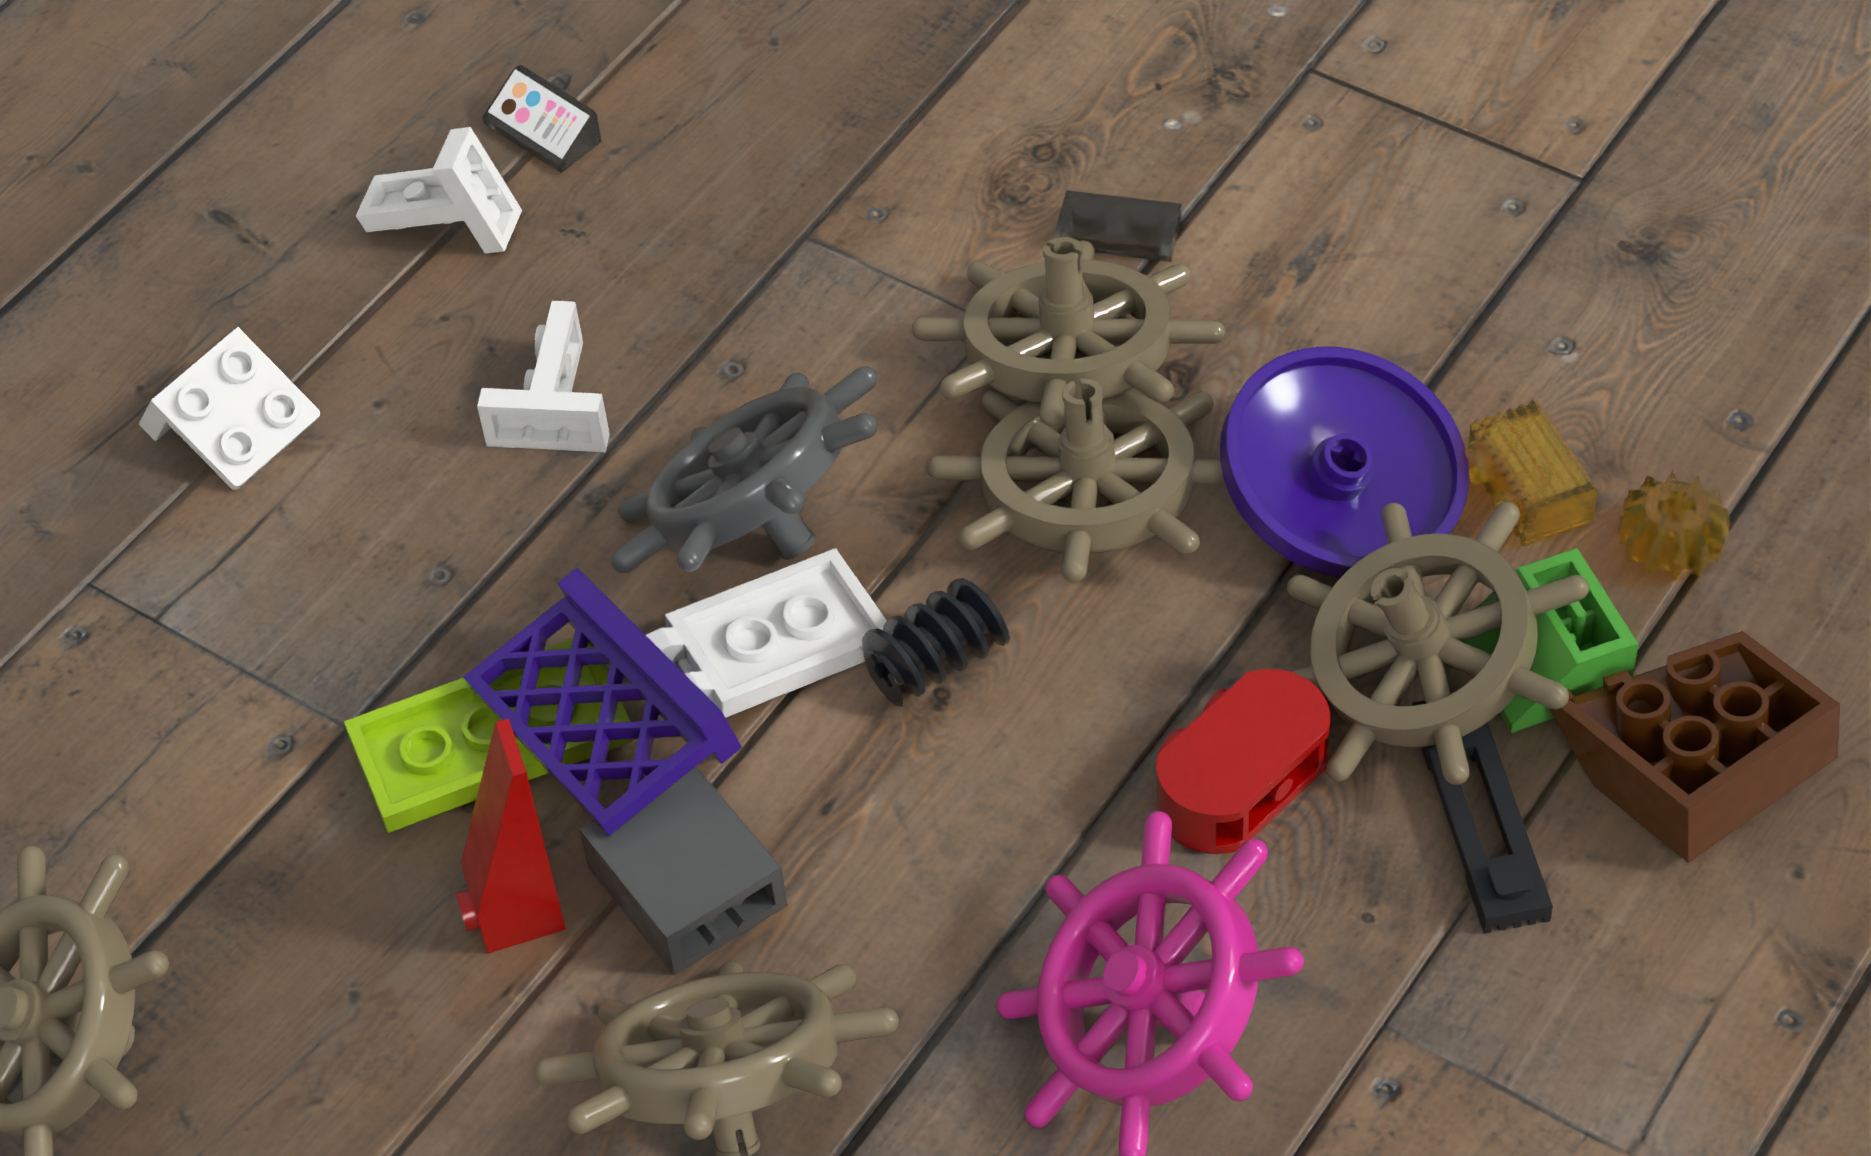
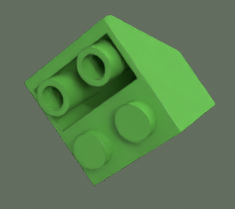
[1461,548,1638,733]

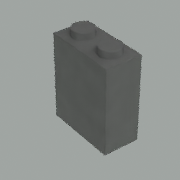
[579,766,788,975]

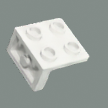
[139,327,320,490]

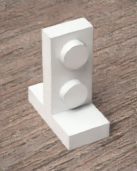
[356,127,522,253]
[477,301,610,452]

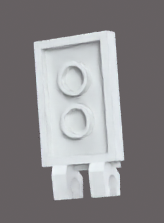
[646,548,887,720]

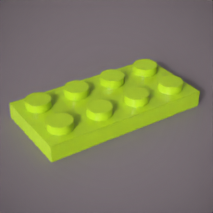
[344,637,636,833]

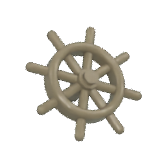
[912,237,1226,426]
[927,379,1225,583]
[1286,501,1589,785]
[0,846,170,1156]
[534,961,899,1156]

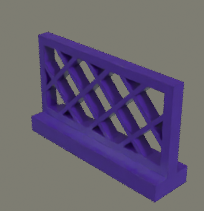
[463,568,742,836]

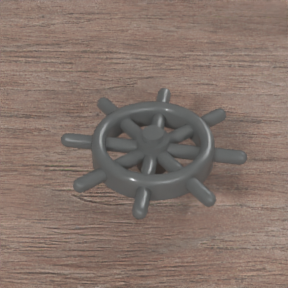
[611,366,878,573]

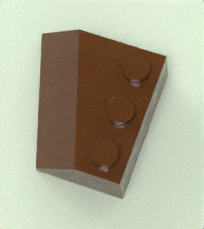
[1549,631,1840,863]

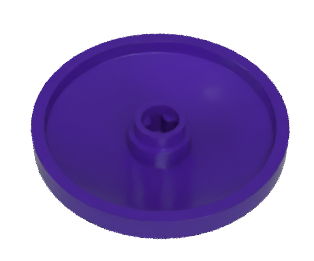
[1220,347,1470,578]

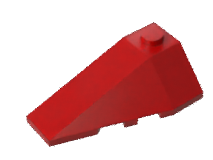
[455,718,566,954]

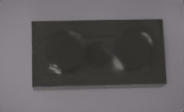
[1055,190,1182,262]

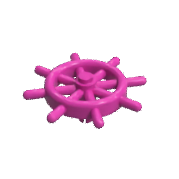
[996,811,1304,1156]

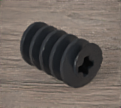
[862,578,1010,707]

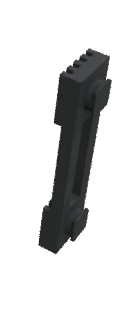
[1412,700,1553,934]

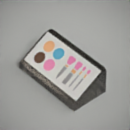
[482,65,602,173]

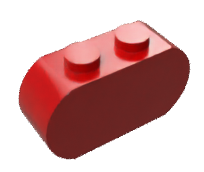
[1156,669,1330,854]

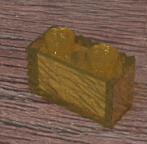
[1464,400,1598,546]

